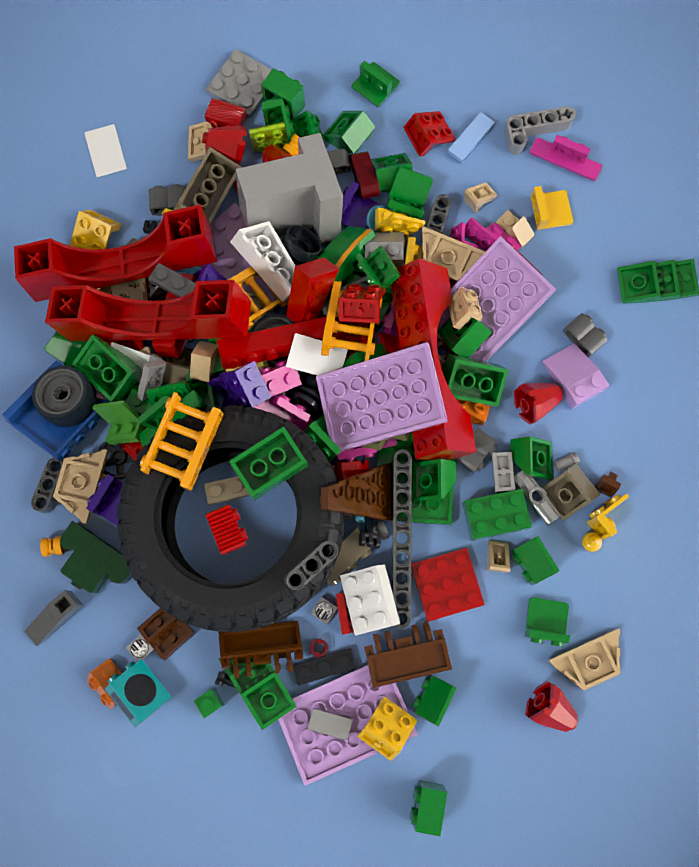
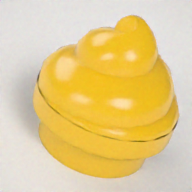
[582,532,602,552]

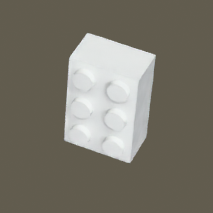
[340,564,400,636]

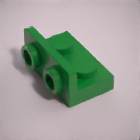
[290,110,325,145]

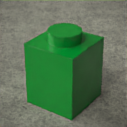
[194,688,225,718]

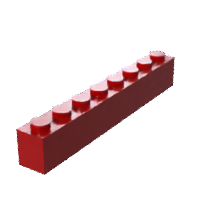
[216,316,375,370]

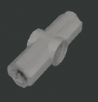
[514,470,561,525]

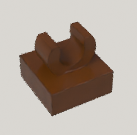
[594,471,621,498]

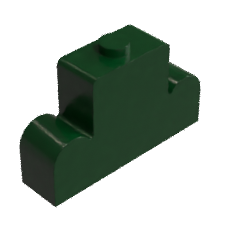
[60,521,132,593]

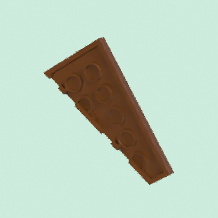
[320,463,393,521]

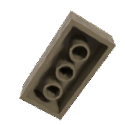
[174,147,242,223]

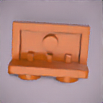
[456,399,490,426]
[87,658,122,709]

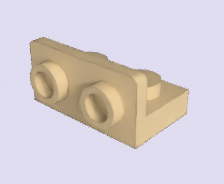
[188,121,214,162]
[448,287,483,330]

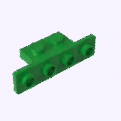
[138,390,201,447]

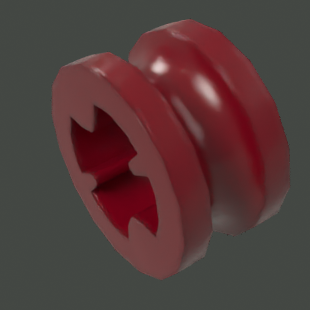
[310,639,328,657]

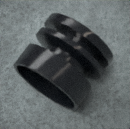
[281,225,322,266]
[287,372,324,420]

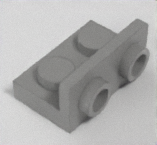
[137,354,167,401]

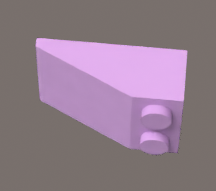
[542,343,610,409]

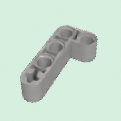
[504,106,576,155]

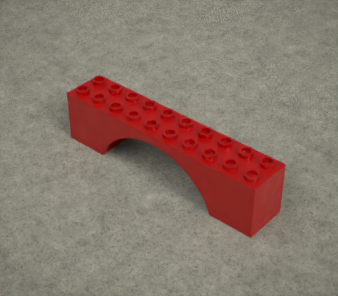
[14,204,217,302]
[391,258,476,460]
[45,280,252,341]

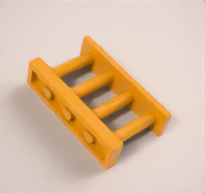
[228,266,289,330]
[321,281,383,361]
[140,392,224,491]

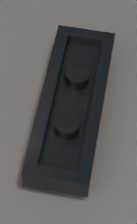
[293,648,356,686]

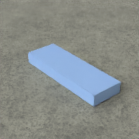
[447,112,495,163]

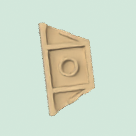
[422,226,485,282]
[53,449,109,524]
[548,629,620,690]

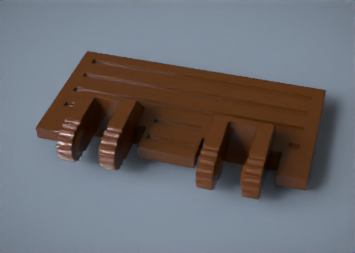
[218,621,303,679]
[364,622,452,688]

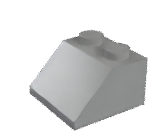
[365,232,404,268]

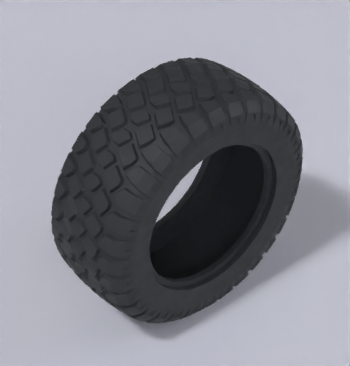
[117,405,344,632]

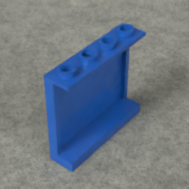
[2,360,110,462]

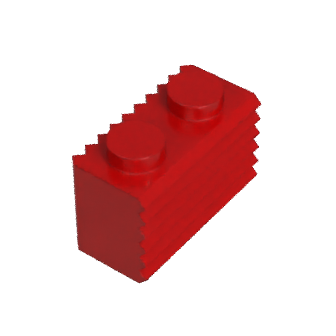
[205,98,247,128]
[205,504,249,555]

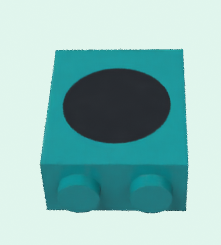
[105,659,172,728]

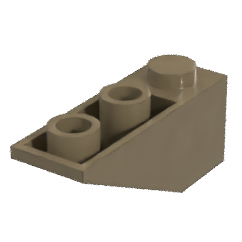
[326,528,373,586]

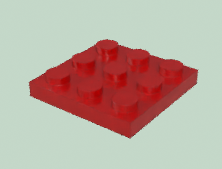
[411,548,485,622]

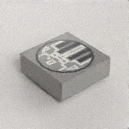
[310,597,338,624]
[126,635,154,662]

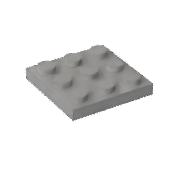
[206,49,271,118]

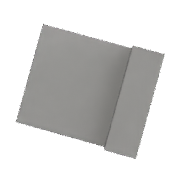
[235,133,343,244]

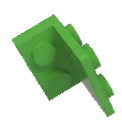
[92,401,145,445]

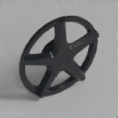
[98,442,135,479]

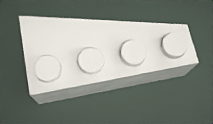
[230,221,295,302]

